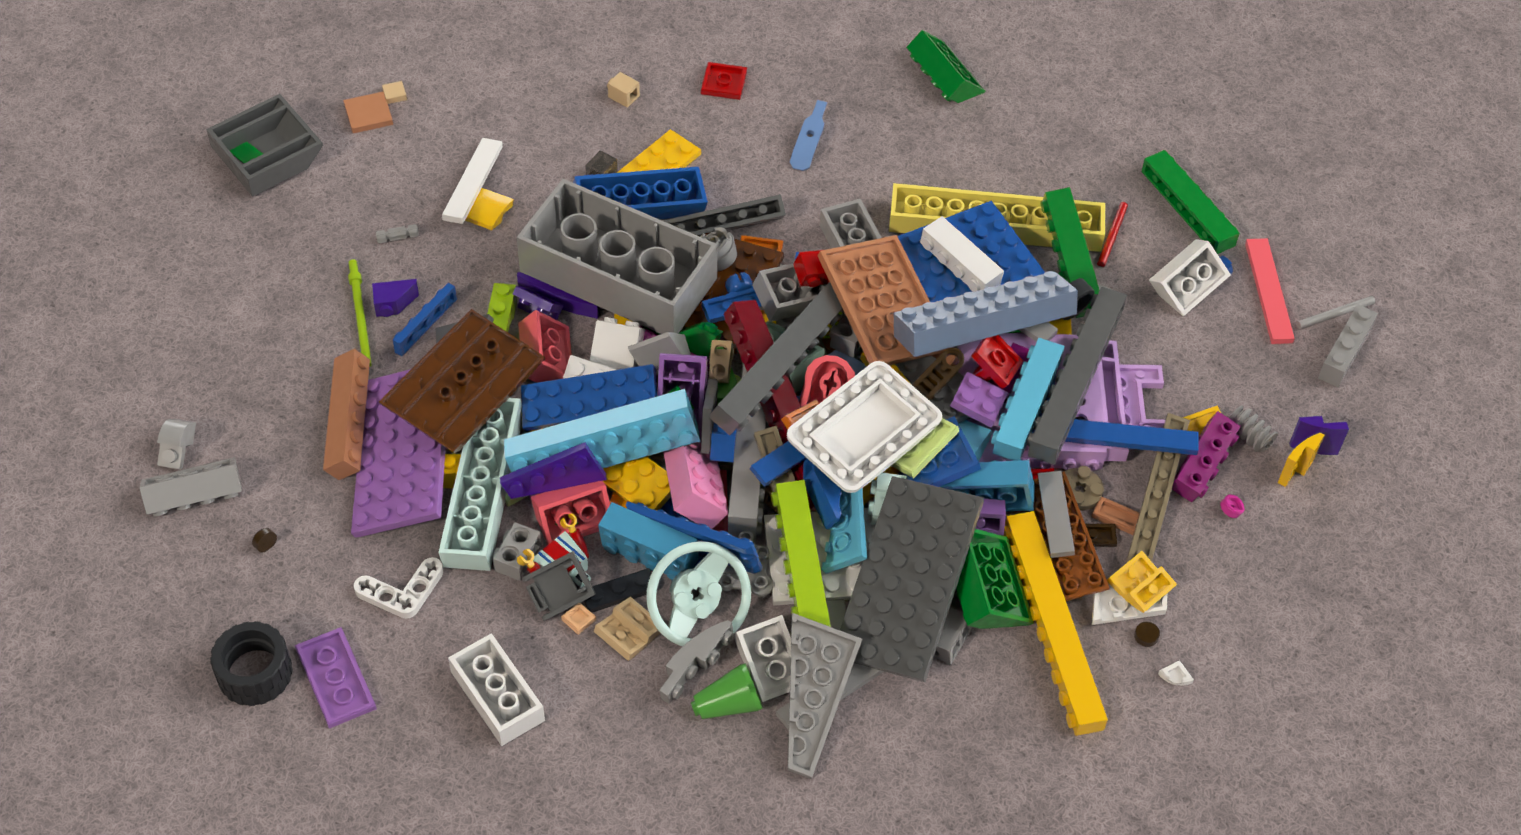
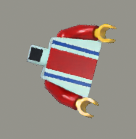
[517,513,591,588]

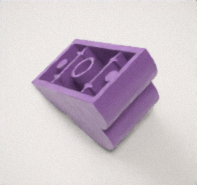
[658,353,709,443]

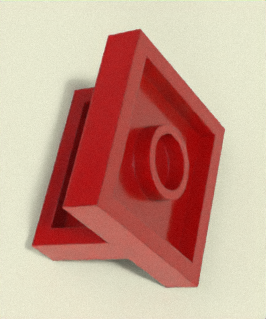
[971,335,1023,389]

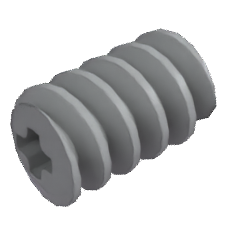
[1229,405,1278,453]

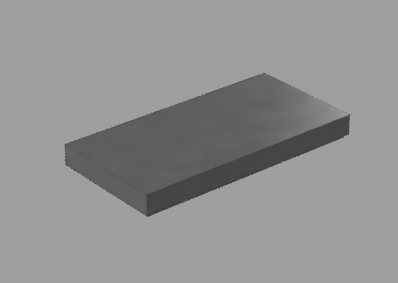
[701,378,718,454]

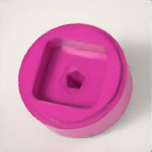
[1220,494,1245,518]

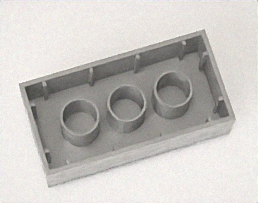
[517,179,718,334]

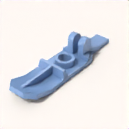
[790,100,827,171]

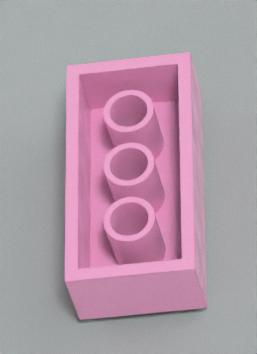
[663,442,728,529]

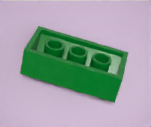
[906,30,985,103]

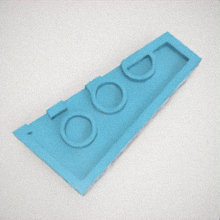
[821,488,867,574]

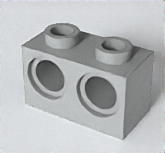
[829,313,861,358]
[492,522,542,581]

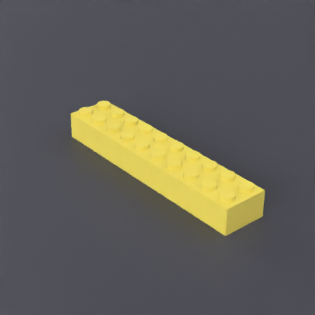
[889,183,1105,252]

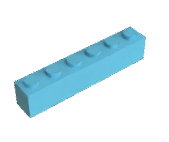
[991,338,1065,461]

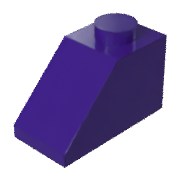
[372,279,419,317]

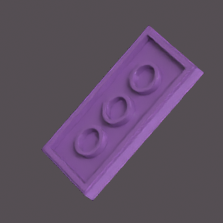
[295,627,377,729]

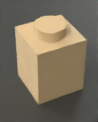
[607,72,640,108]

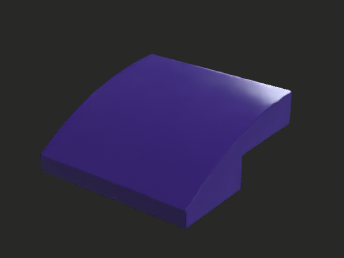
[1289,416,1349,455]

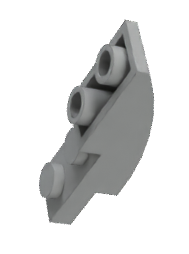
[659,620,734,704]

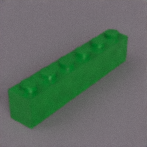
[1141,150,1240,254]
[1040,187,1100,318]

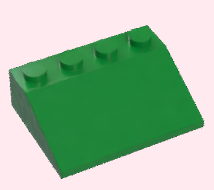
[956,529,1034,629]

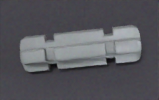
[376,224,419,243]

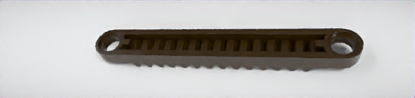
[912,347,964,401]

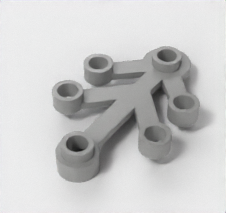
[719,531,773,597]

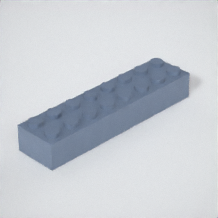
[894,271,1078,357]

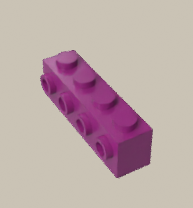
[1172,411,1241,502]

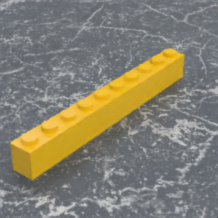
[1003,511,1108,736]

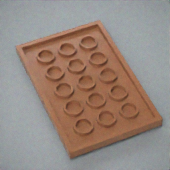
[818,235,952,365]

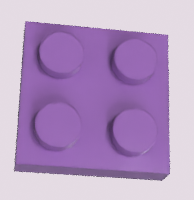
[950,372,1008,427]

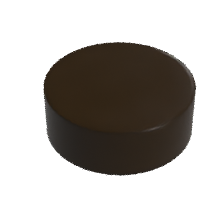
[252,528,277,553]
[1134,622,1160,647]

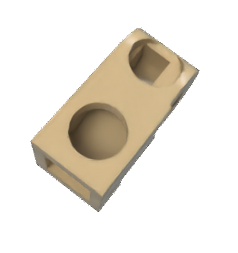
[709,340,734,383]

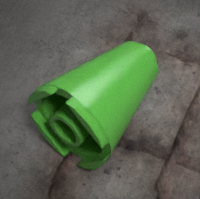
[691,663,763,719]

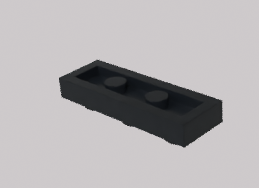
[584,568,651,613]

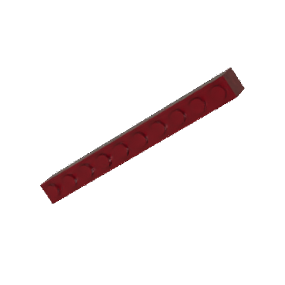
[723,300,817,512]

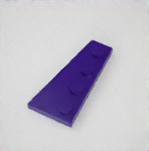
[500,442,607,499]

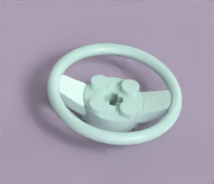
[646,542,751,646]

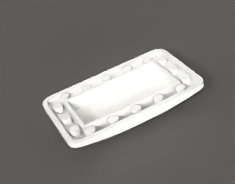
[787,361,942,493]

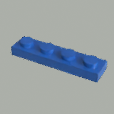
[393,283,457,356]

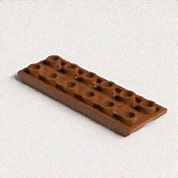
[1029,471,1110,601]

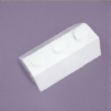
[1149,239,1231,316]

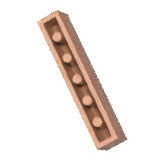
[323,348,370,480]

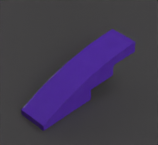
[517,272,600,319]

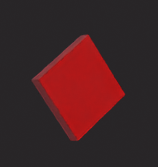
[701,62,747,100]

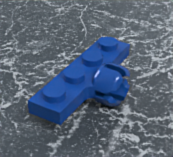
[701,272,764,323]

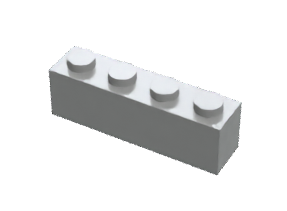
[1318,304,1378,388]

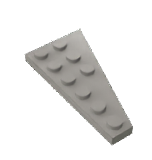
[788,613,862,779]

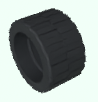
[210,621,293,706]

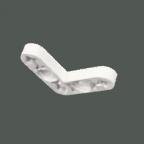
[354,557,443,619]

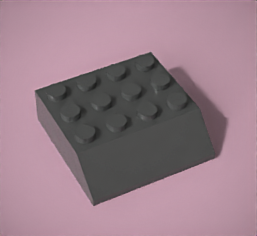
[206,94,323,197]

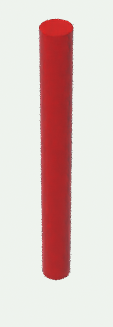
[1097,202,1128,267]

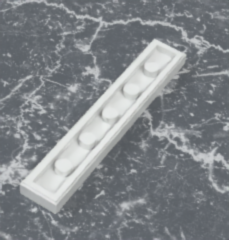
[442,138,502,224]

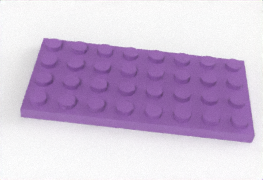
[351,369,445,537]

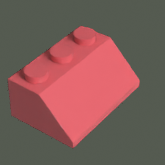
[518,310,572,383]
[531,481,610,545]

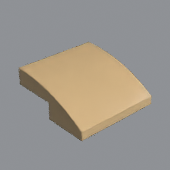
[594,597,660,661]

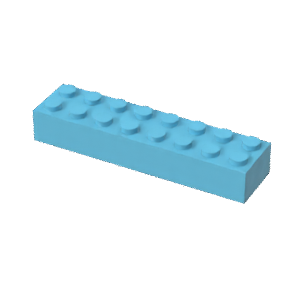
[504,389,700,472]

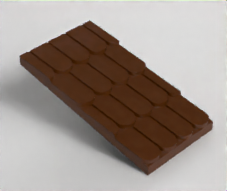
[379,309,545,454]

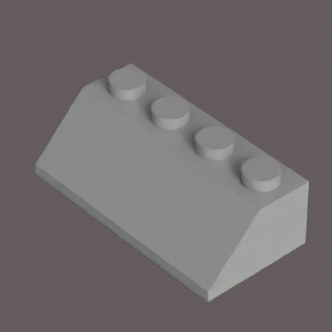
[139,457,242,516]

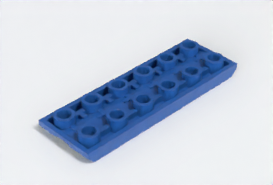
[626,501,763,574]

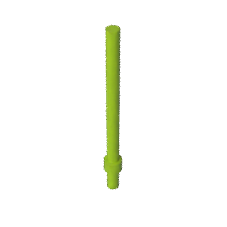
[348,259,372,367]

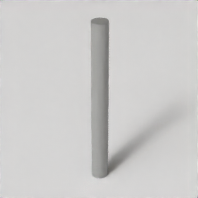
[1296,296,1375,329]

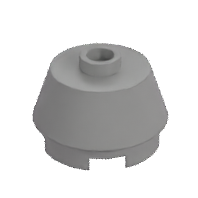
[700,227,737,271]

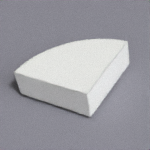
[1158,660,1194,686]

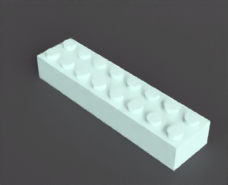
[438,398,522,571]

